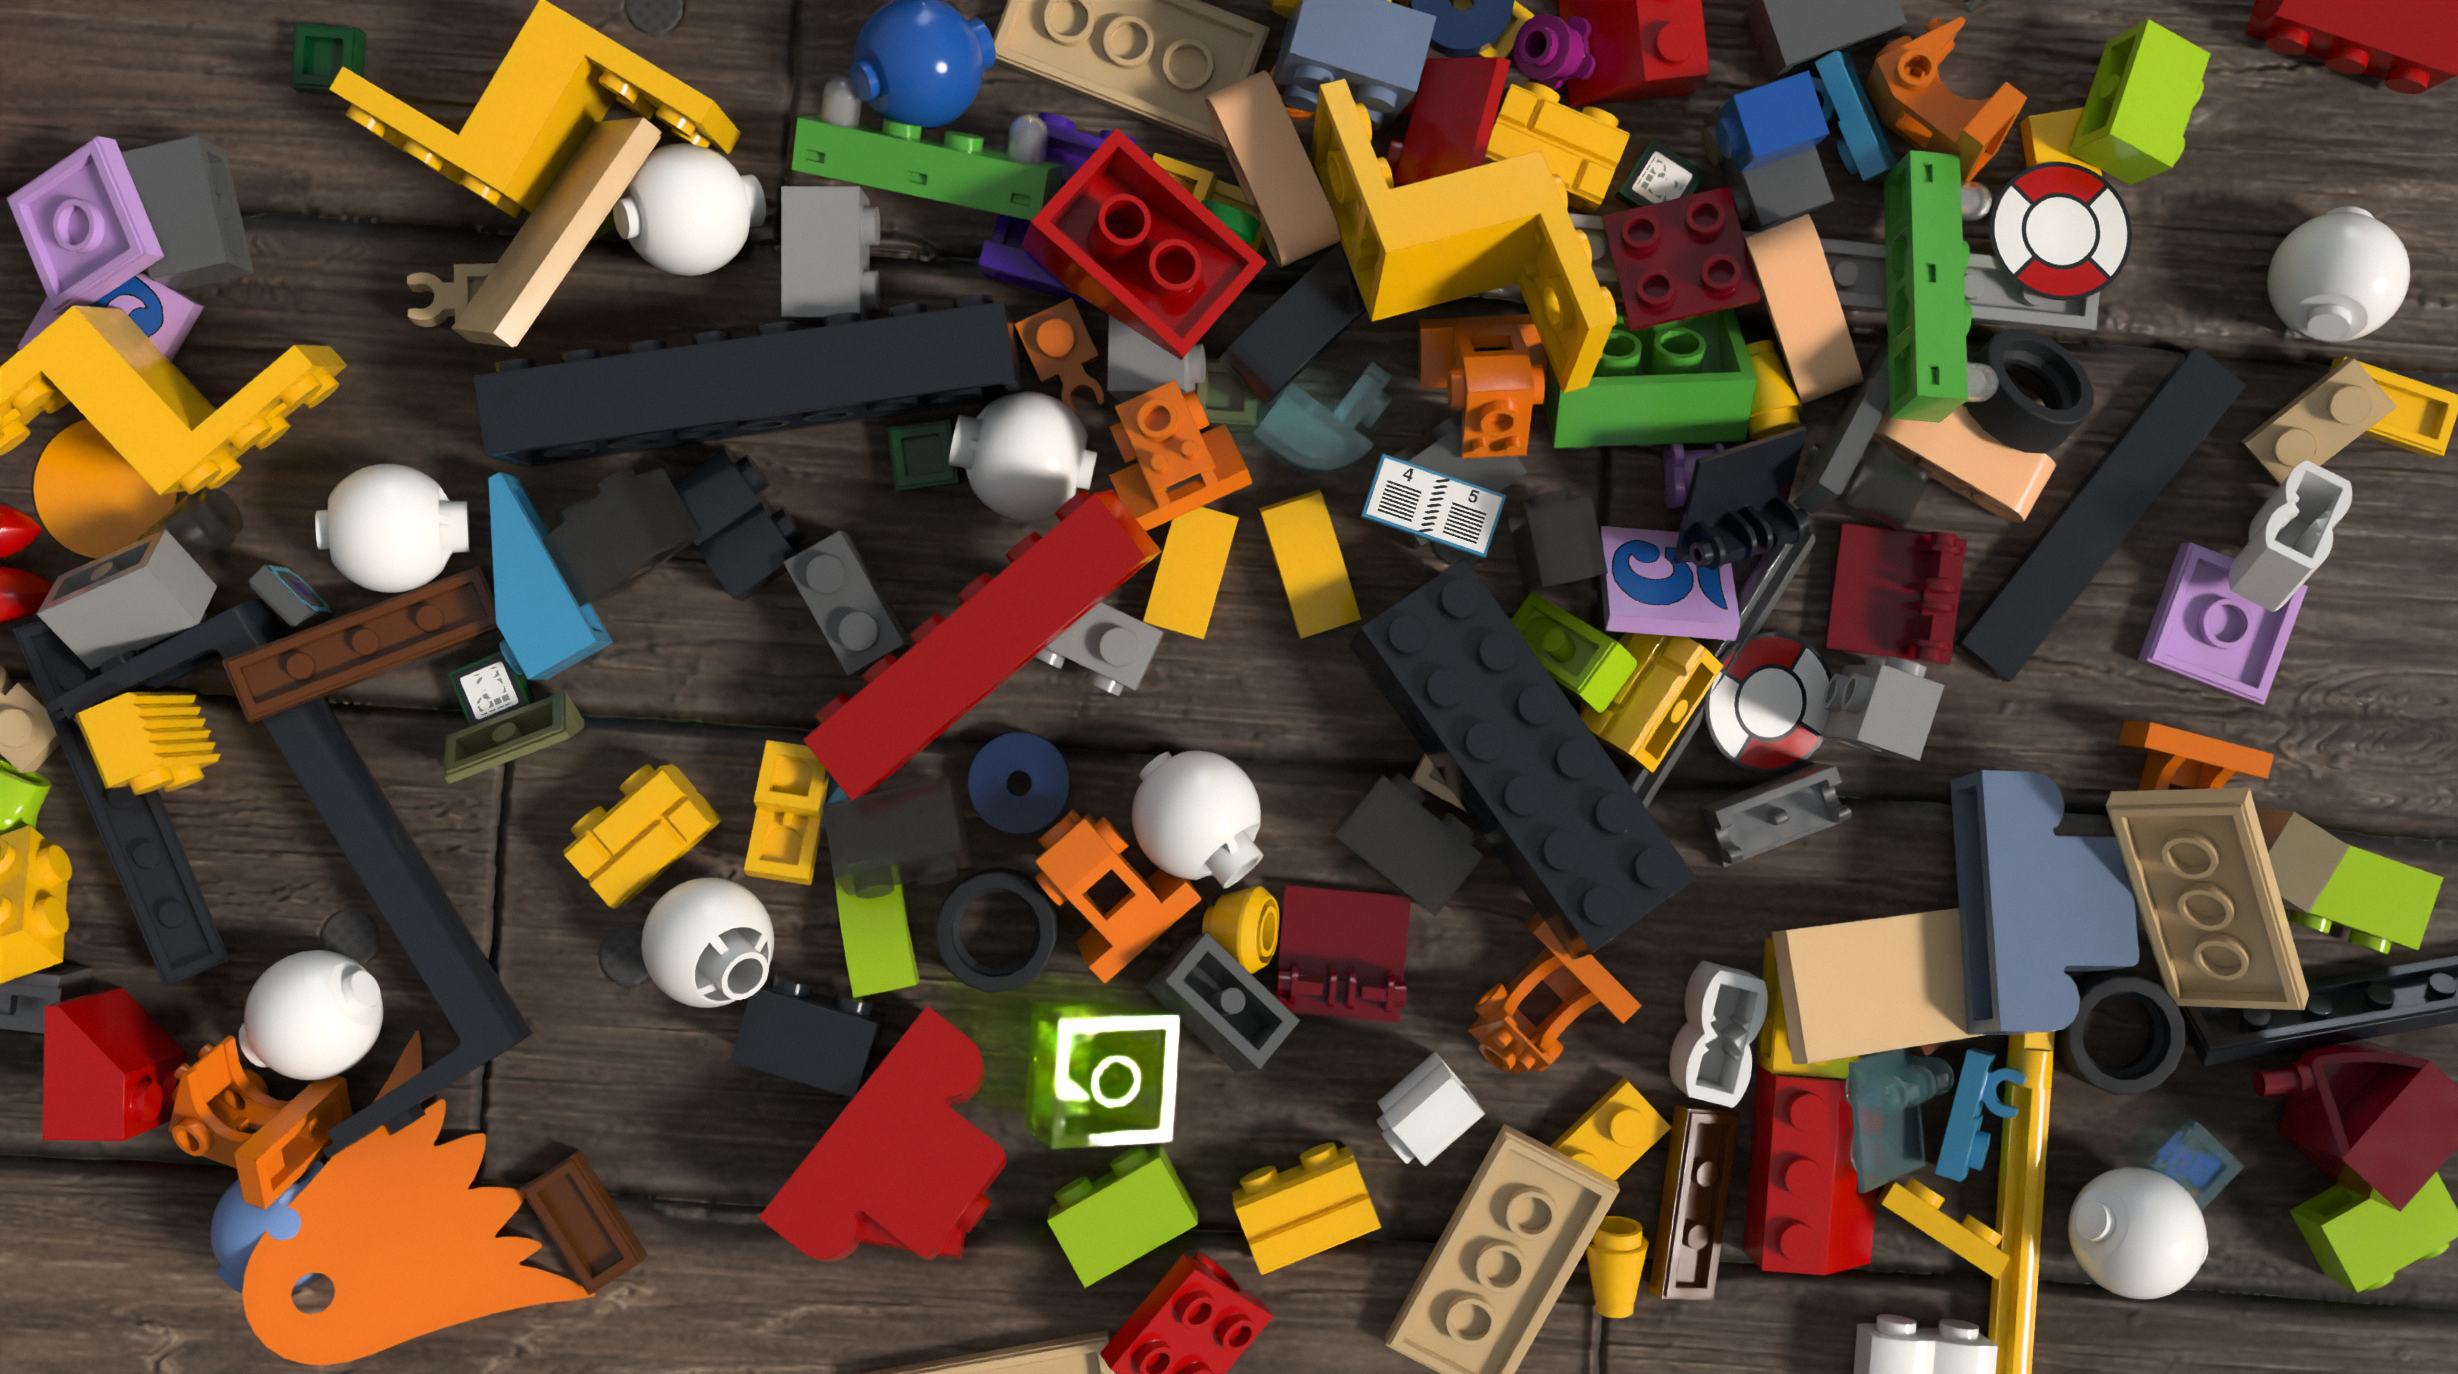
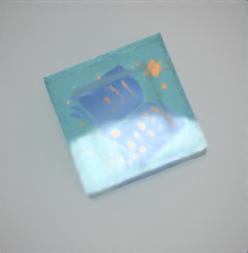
[2147,1119,2244,1212]

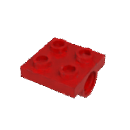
[1100,1252,1274,1374]

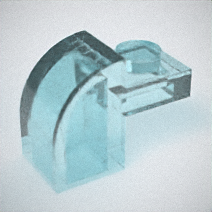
[1251,362,1392,476]

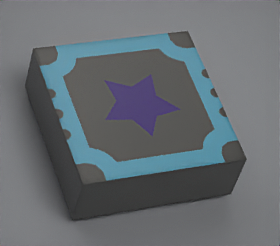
[249,565,336,628]

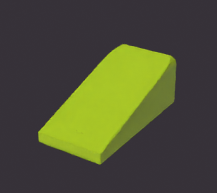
[1510,591,1637,712]

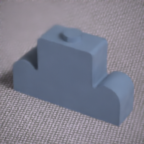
[1950,770,2139,1035]

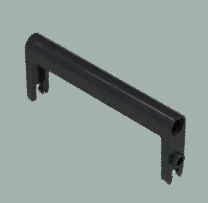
[46,599,534,1158]

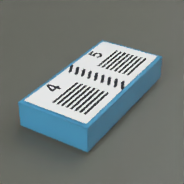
[1360,454,1506,559]

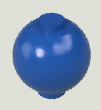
[850,0,996,130]

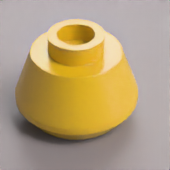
[1202,886,1280,974]

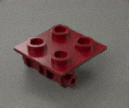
[1602,186,1761,331]
[1824,523,1967,665]
[1275,885,1411,1023]

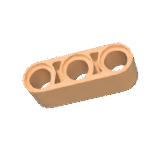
[1204,70,1340,267]
[1744,214,1864,405]
[1870,405,2056,523]

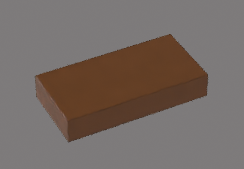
[520,1150,648,1295]

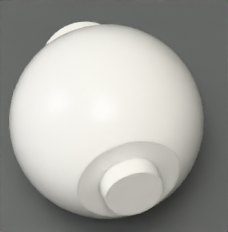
[613,143,766,276]
[2267,206,2410,342]
[949,391,1097,520]
[315,464,470,593]
[1132,751,1263,888]
[641,877,774,1008]
[239,950,383,1080]
[2068,1167,2208,1299]

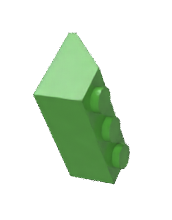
[1544,306,1757,449]

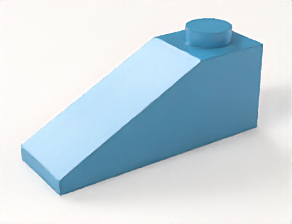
[488,472,613,680]

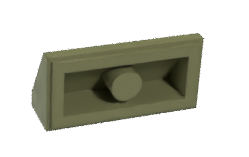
[444,692,584,784]

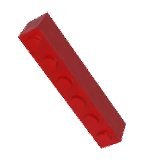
[803,489,1162,801]

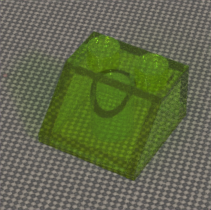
[1025,1001,1180,1149]

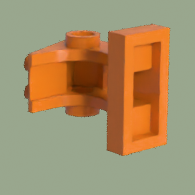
[1865,16,2027,191]
[1418,314,1548,459]
[1109,379,1253,531]
[2118,721,2274,791]
[1035,809,1202,984]
[1468,911,1641,1075]
[168,1035,352,1210]

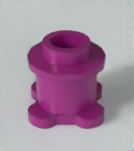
[1514,13,1597,90]

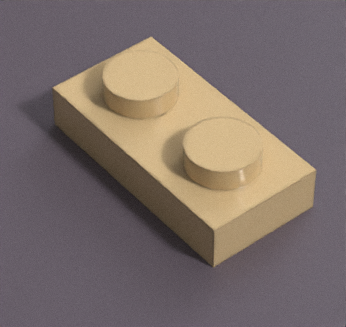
[2240,357,2397,486]

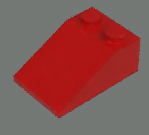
[1021,128,1267,360]

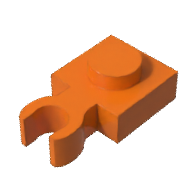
[1015,298,1105,417]

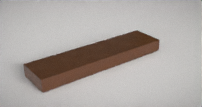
[222,566,500,724]

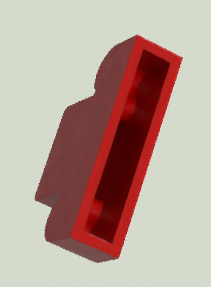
[758,1006,1007,1262]

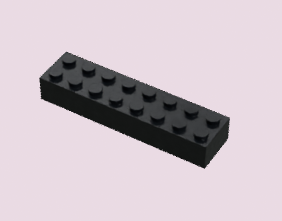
[473,294,1025,468]

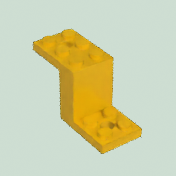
[329,0,741,219]
[1309,79,1617,394]
[0,305,348,495]

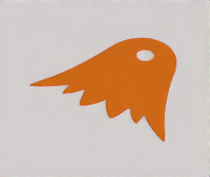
[242,1031,596,1365]

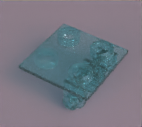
[1845,1047,1954,1193]

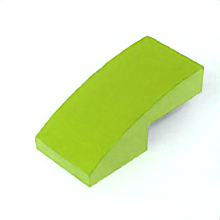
[834,855,920,998]

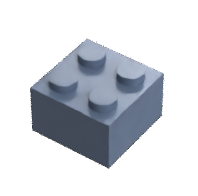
[1272,0,1436,131]

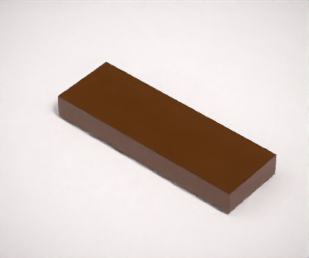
[1649,1104,1740,1300]

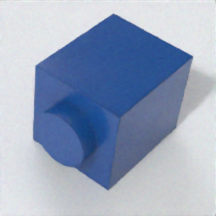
[1716,70,1830,174]

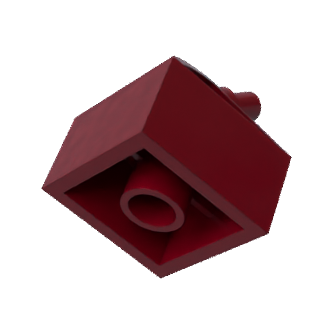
[2253,1040,2458,1212]

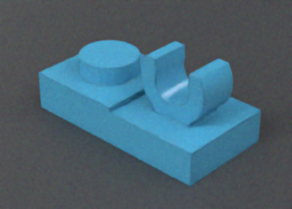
[1811,51,1898,181]
[1935,1047,2027,1182]

